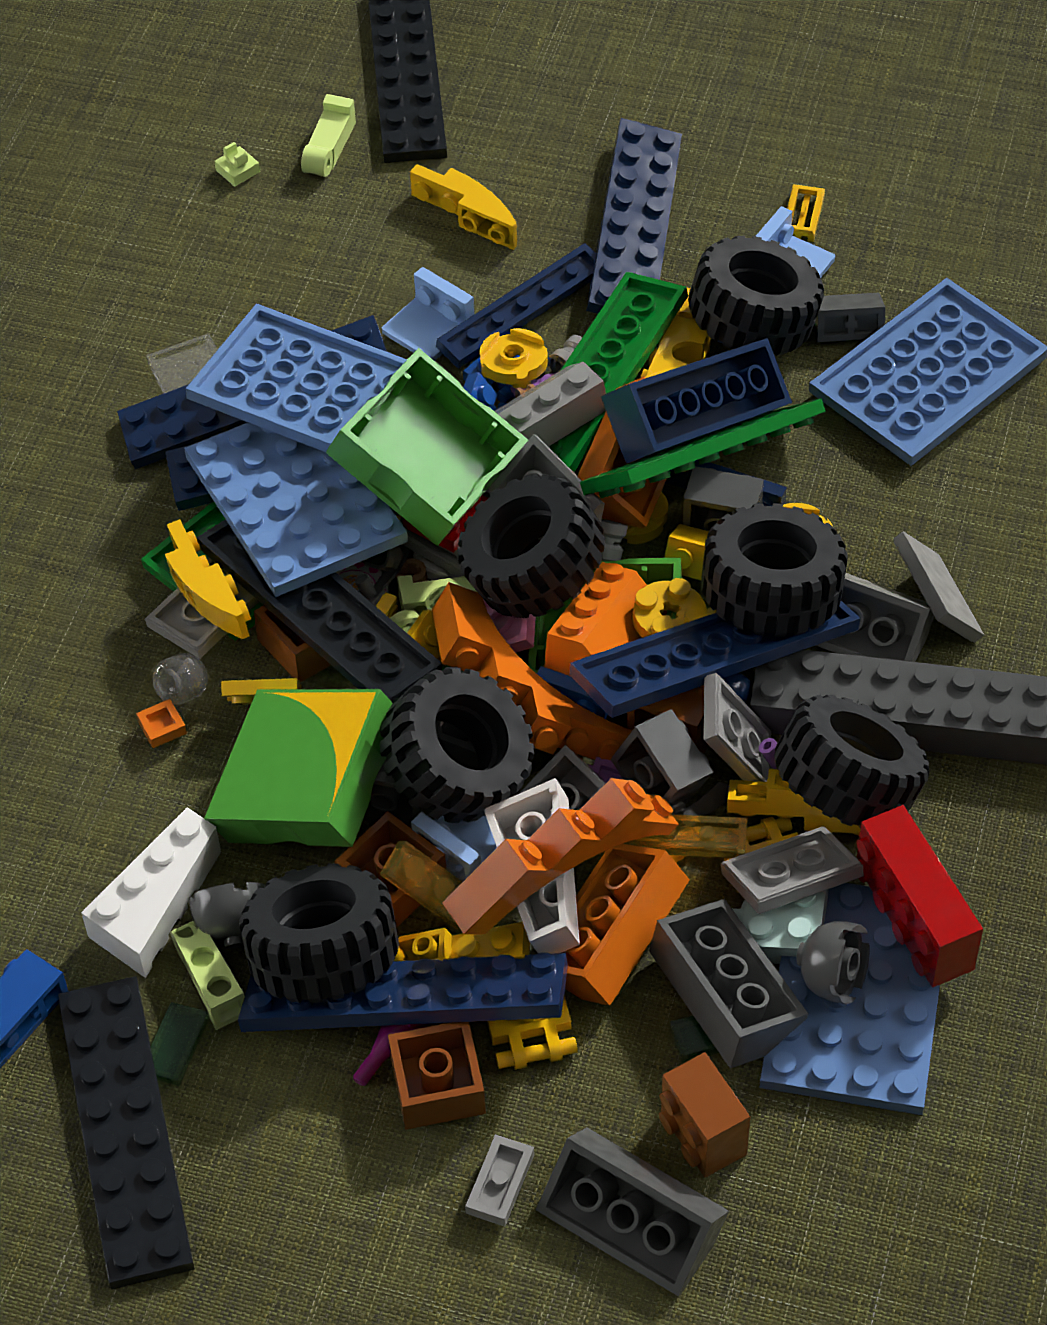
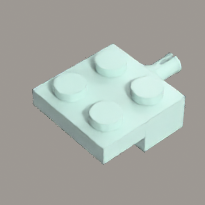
[732,889,829,964]

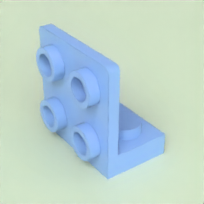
[756,206,835,278]
[382,267,474,361]
[411,812,497,882]

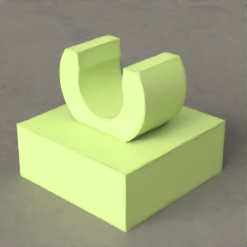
[214,142,260,187]

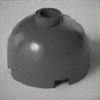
[189,882,266,949]
[797,921,870,1005]

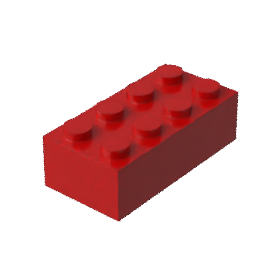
[856,805,983,988]

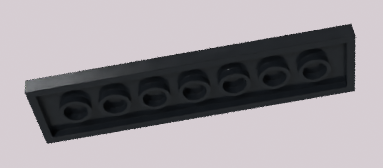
[368,0,447,163]
[196,519,442,704]
[58,976,195,1290]

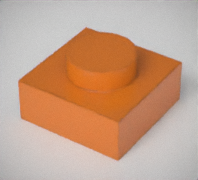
[136,699,187,748]

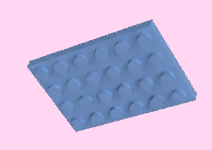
[809,278,1047,466]
[186,303,407,452]
[184,422,408,597]
[760,883,940,1115]

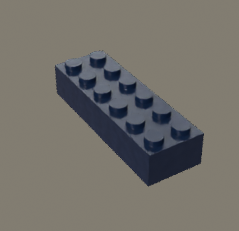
[601,338,792,464]

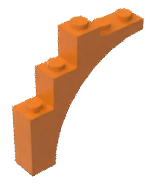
[432,582,632,761]
[442,778,679,934]

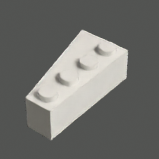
[484,778,580,954]
[81,807,221,978]

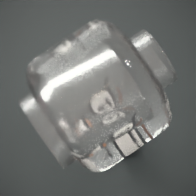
[152,653,208,704]

